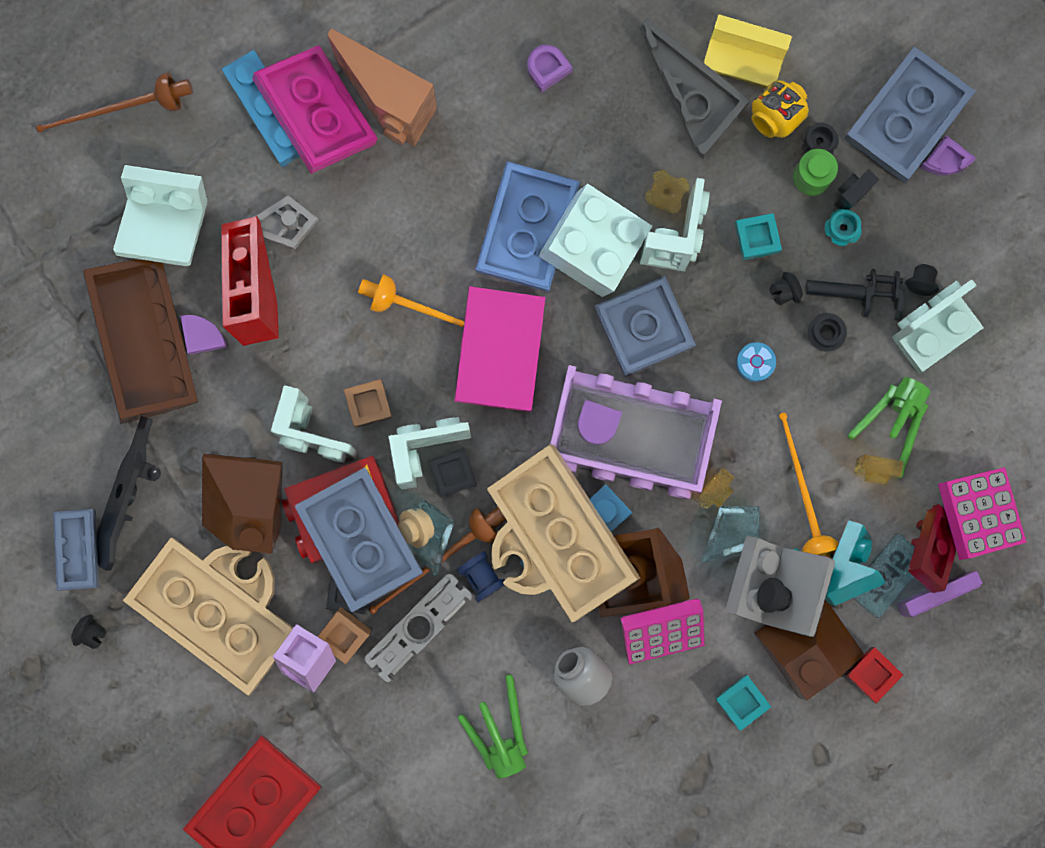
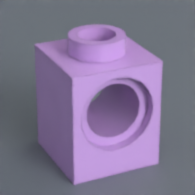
[273,624,336,693]

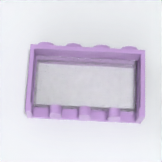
[550,365,722,500]

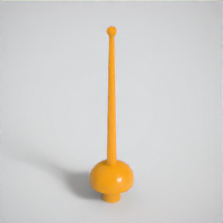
[358,274,464,327]
[779,412,839,559]

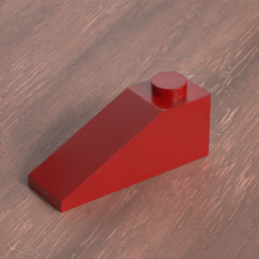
[221,216,279,346]

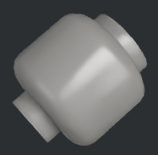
[553,646,613,706]

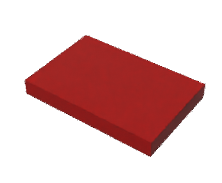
[182,735,323,848]

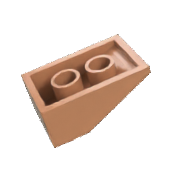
[327,28,437,147]

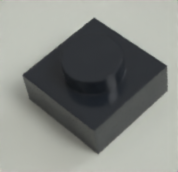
[834,169,880,210]

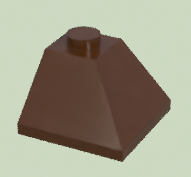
[202,453,283,554]
[598,528,690,618]
[754,600,864,700]

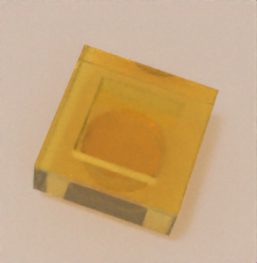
[854,455,904,485]
[694,468,735,510]

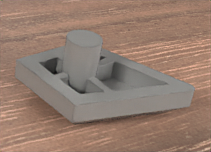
[256,196,319,250]

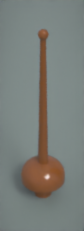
[36,72,193,132]
[369,507,506,614]

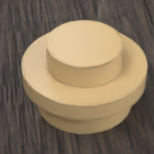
[398,509,434,548]

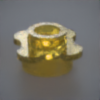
[645,170,689,214]

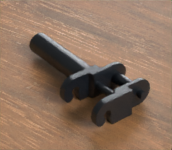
[805,269,904,321]

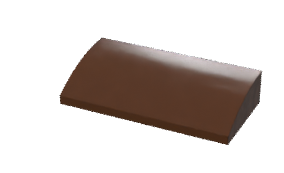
[83,259,198,424]

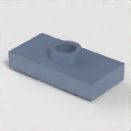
[53,509,100,591]

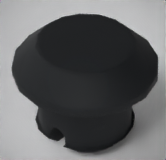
[905,264,939,296]
[770,272,803,305]
[757,578,792,613]
[71,614,106,649]

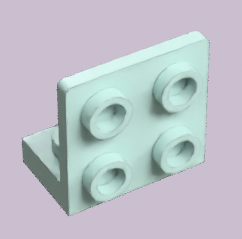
[113,165,208,266]
[640,178,710,272]
[891,280,984,374]
[271,385,357,463]
[389,417,471,490]

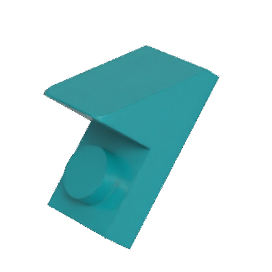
[825,520,886,606]

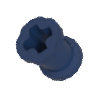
[456,551,505,603]

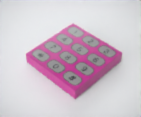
[938,467,1027,561]
[621,598,705,665]

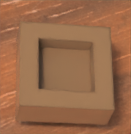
[344,379,393,428]
[317,607,372,664]

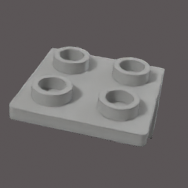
[725,536,835,637]

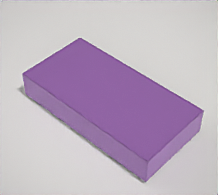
[896,571,983,617]

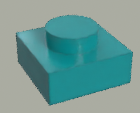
[734,213,782,261]
[714,674,771,731]

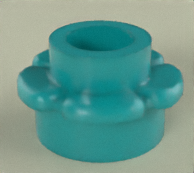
[824,209,862,246]

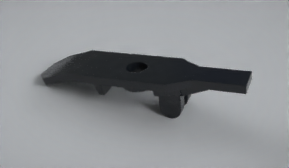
[97,416,161,571]

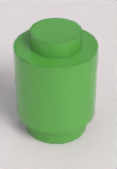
[793,149,838,196]

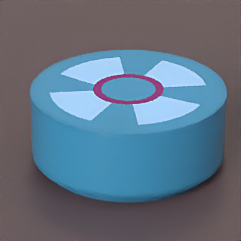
[736,342,776,382]

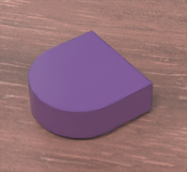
[527,45,573,93]
[578,400,622,445]

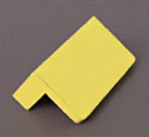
[704,15,792,88]

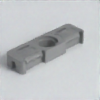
[365,574,472,682]

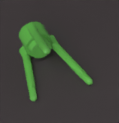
[848,377,931,479]
[458,674,528,779]

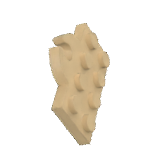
[487,444,640,623]
[123,537,294,696]

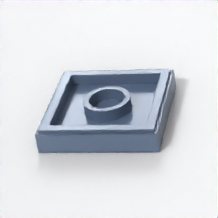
[594,276,696,377]

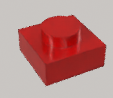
[845,647,903,704]

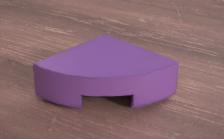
[920,135,976,175]
[181,315,228,355]

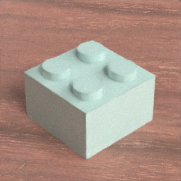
[539,184,652,297]

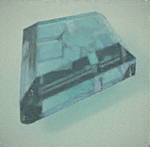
[411,499,455,576]
[701,506,760,563]

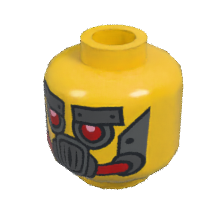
[751,80,809,138]

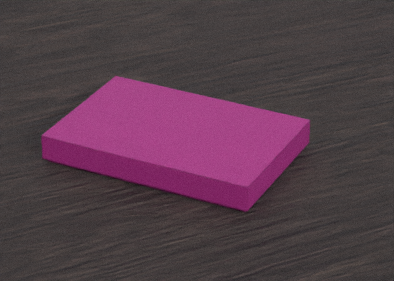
[252,45,378,174]
[454,286,546,412]

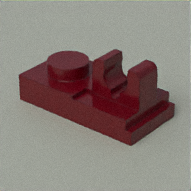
[908,504,956,593]

